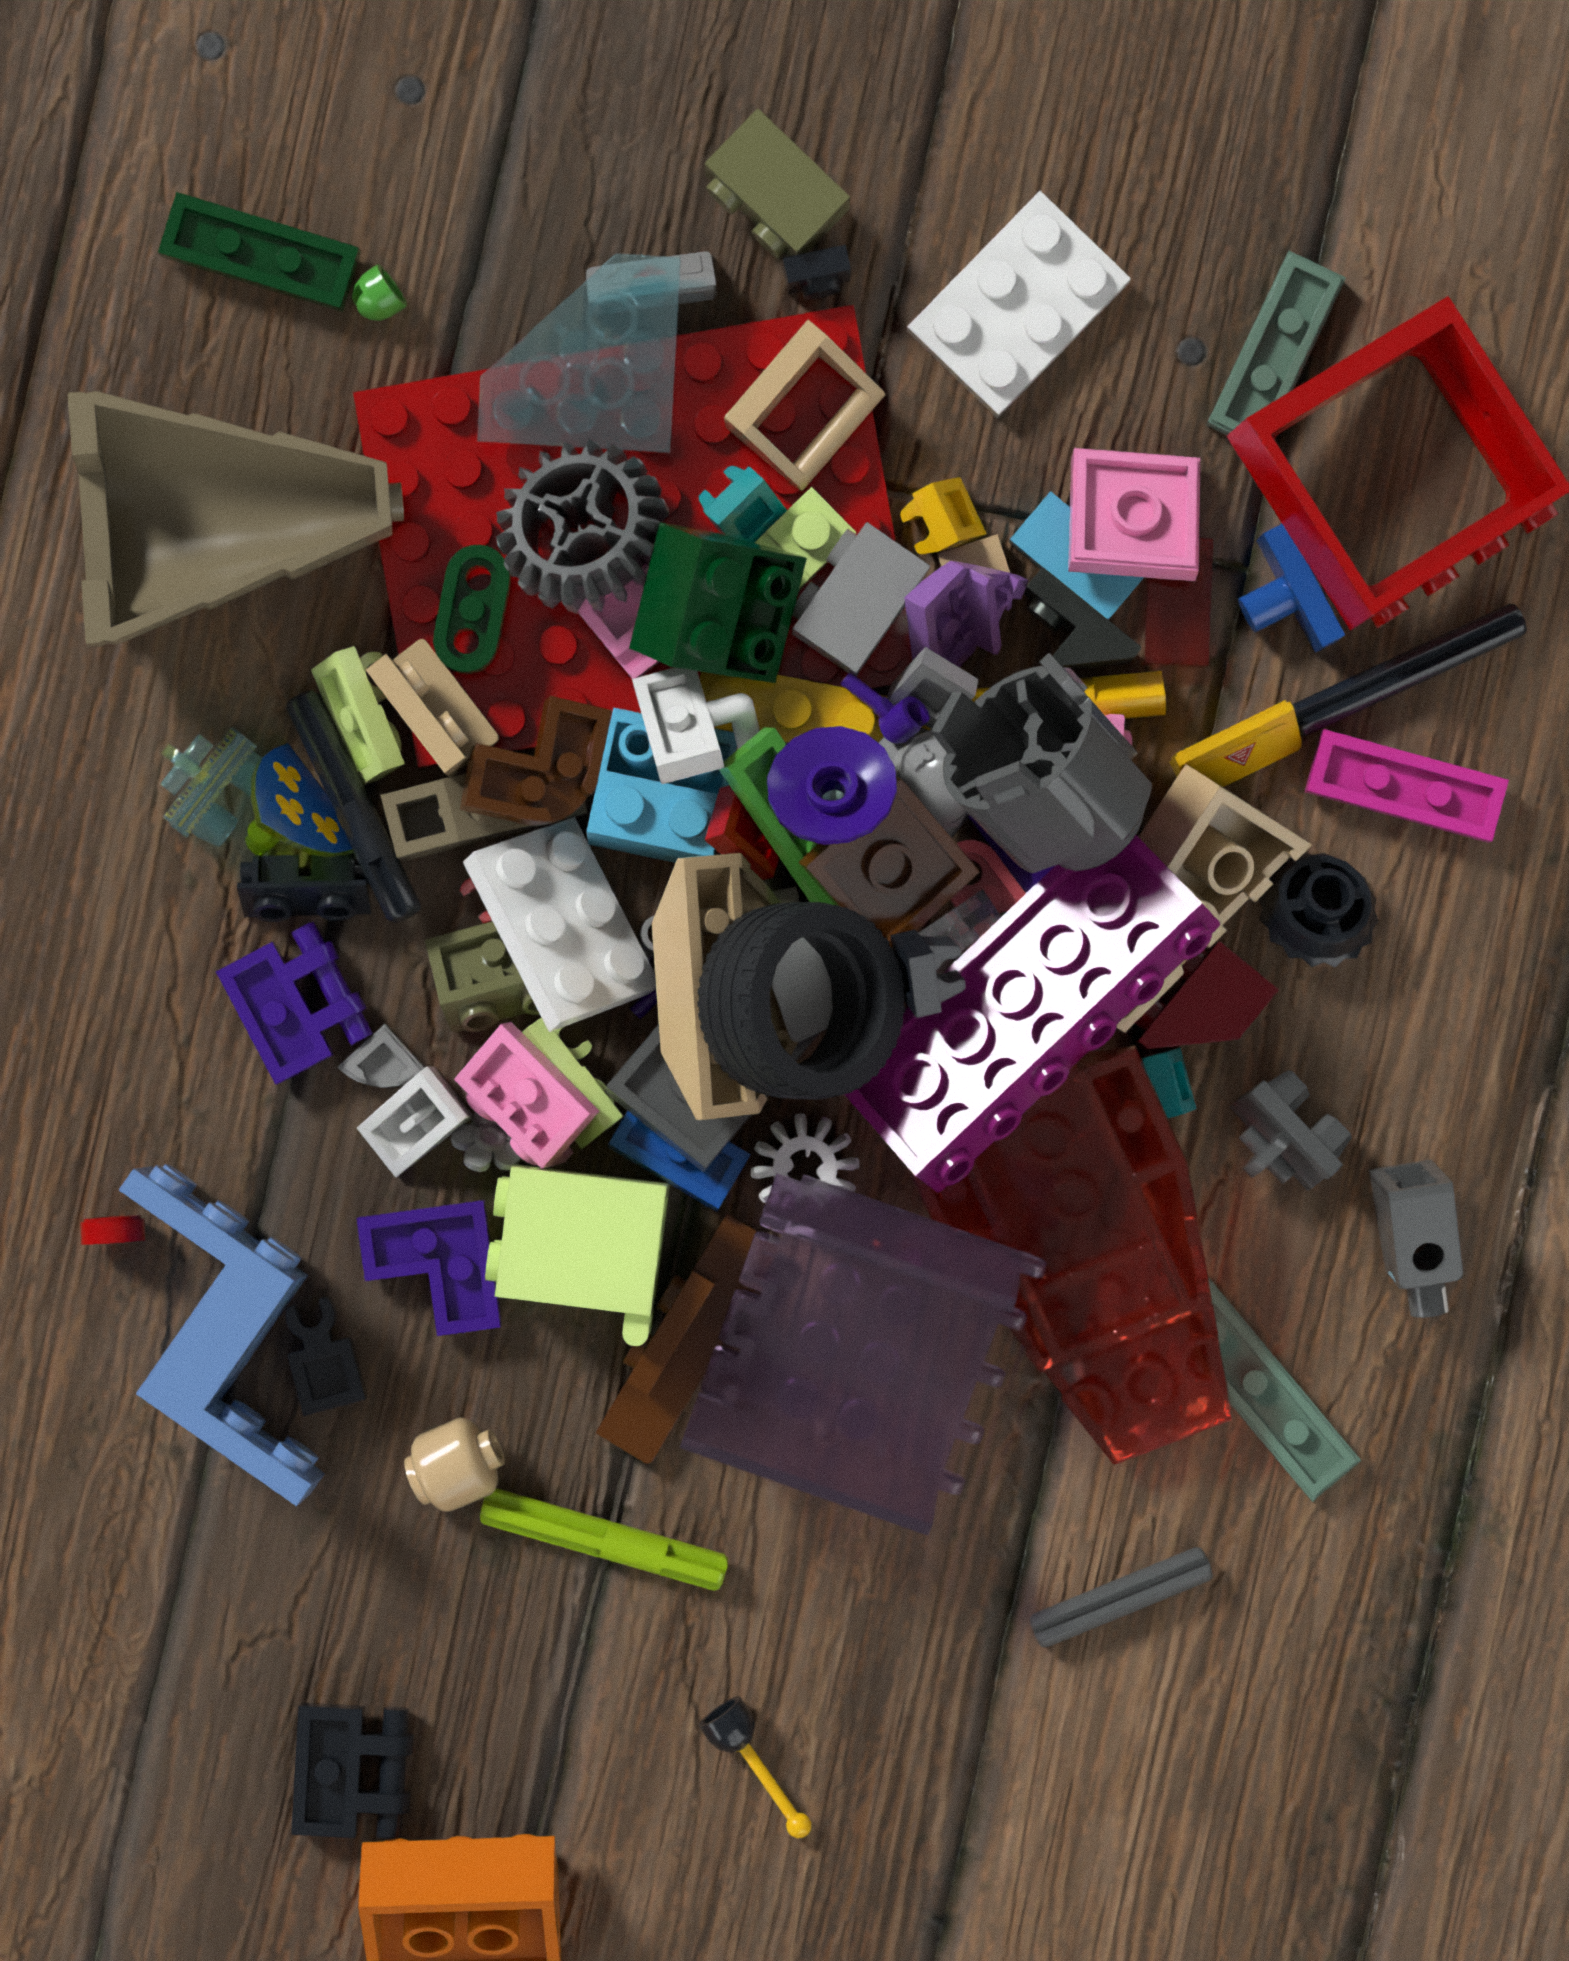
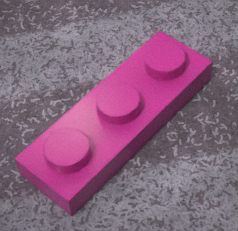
[1304,729,1509,843]

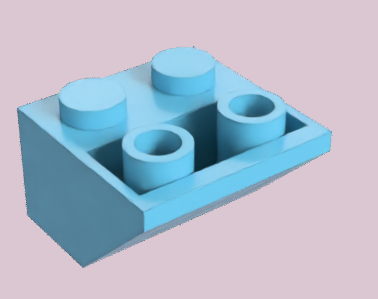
[586,707,737,863]

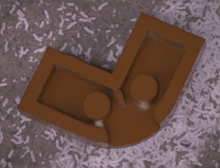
[460,696,612,826]

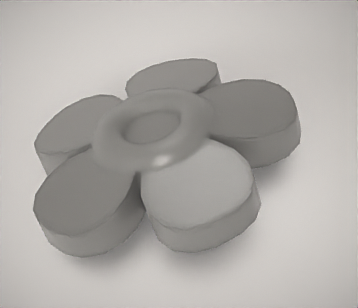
[451,1112,520,1172]

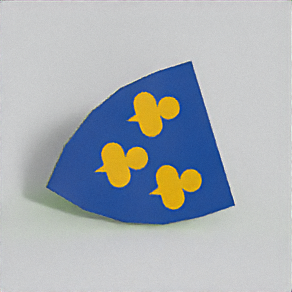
[245,743,353,857]

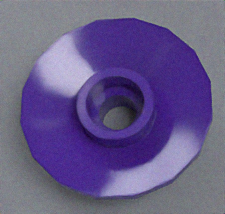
[767,726,897,845]

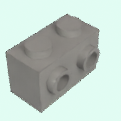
[792,522,931,676]

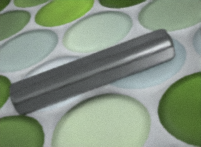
[1030,1547,1213,1648]

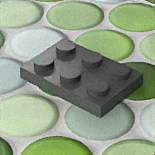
[604,1024,822,1173]

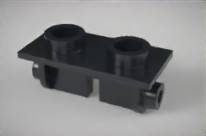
[237,853,371,922]

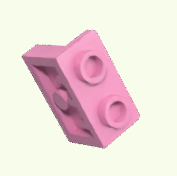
[454,1022,599,1169]

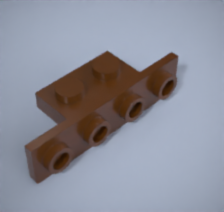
[595,1213,779,1464]

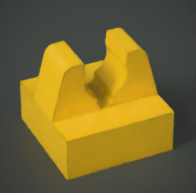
[900,477,987,554]

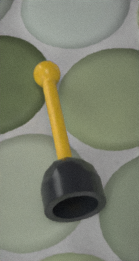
[698,1696,812,1838]

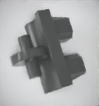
[1230,1070,1352,1191]

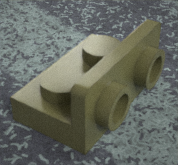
[425,921,540,1032]

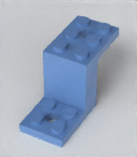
[119,1164,325,1506]

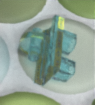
[160,727,262,847]

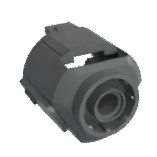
[931,653,1152,873]

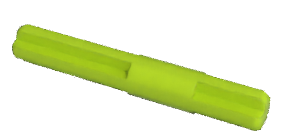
[480,1488,728,1591]

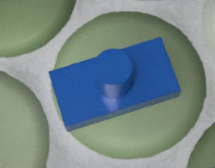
[1238,524,1345,653]

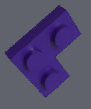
[356,1200,502,1336]

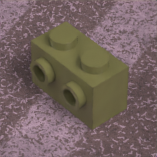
[704,108,850,259]

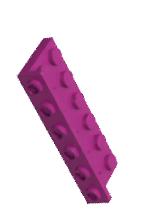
[844,835,1220,1192]

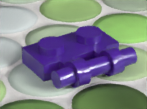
[216,921,373,1085]

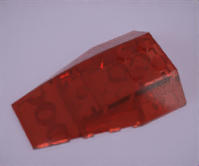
[908,1046,1233,1465]

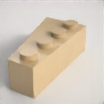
[1116,764,1312,1032]

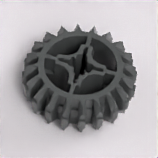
[496,439,669,614]

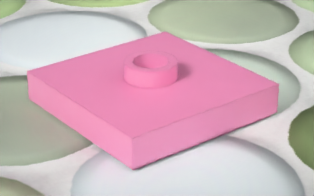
[1068,448,1200,581]

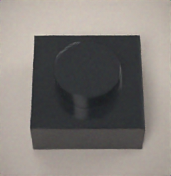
[783,245,851,300]

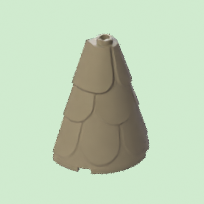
[67,391,404,648]

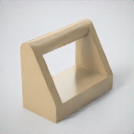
[724,320,886,491]

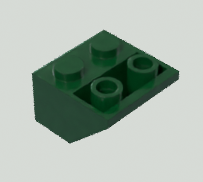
[629,522,807,683]

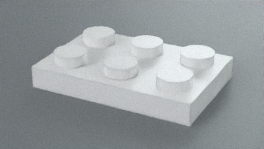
[907,191,1131,418]
[463,817,656,1032]

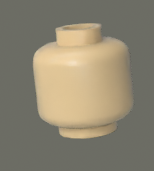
[404,1418,505,1512]

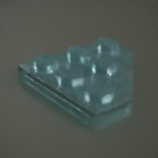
[477,253,681,453]

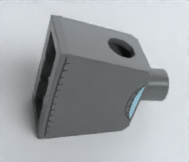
[1369,1159,1463,1318]

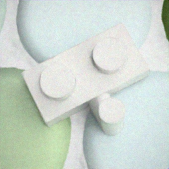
[632,668,760,784]

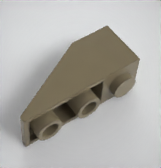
[380,774,588,862]

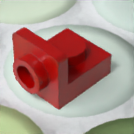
[705,785,780,880]

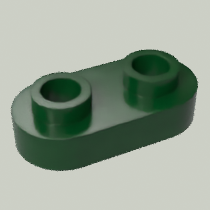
[433,545,511,674]

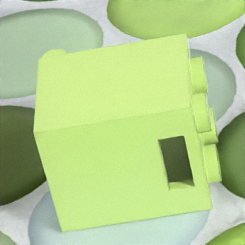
[485,1164,670,1346]

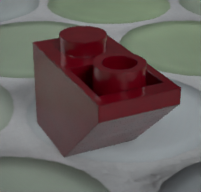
[1133,941,1279,1049]

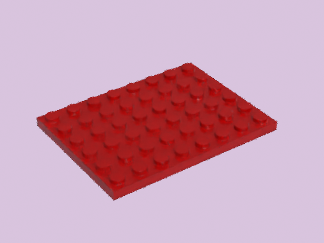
[353,305,913,769]

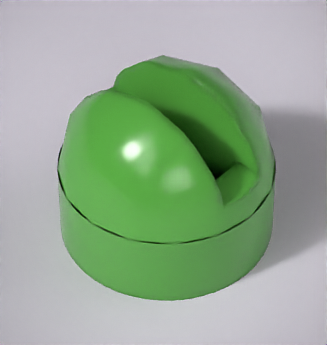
[352,264,407,321]

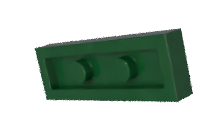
[158,192,361,312]

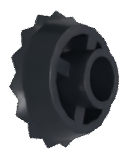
[1258,853,1379,967]

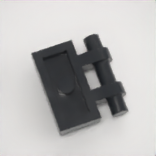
[291,1702,414,1839]

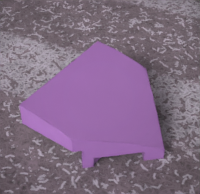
[904,560,1029,667]

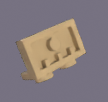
[365,639,499,777]

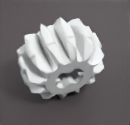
[751,1113,859,1223]

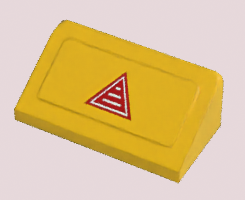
[1169,700,1302,787]

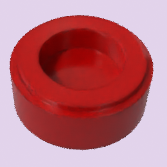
[80,1215,146,1245]

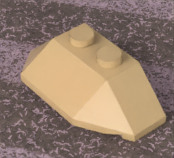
[652,853,798,1120]

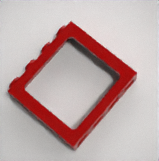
[1226,296,1569,631]

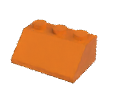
[358,1834,561,1961]

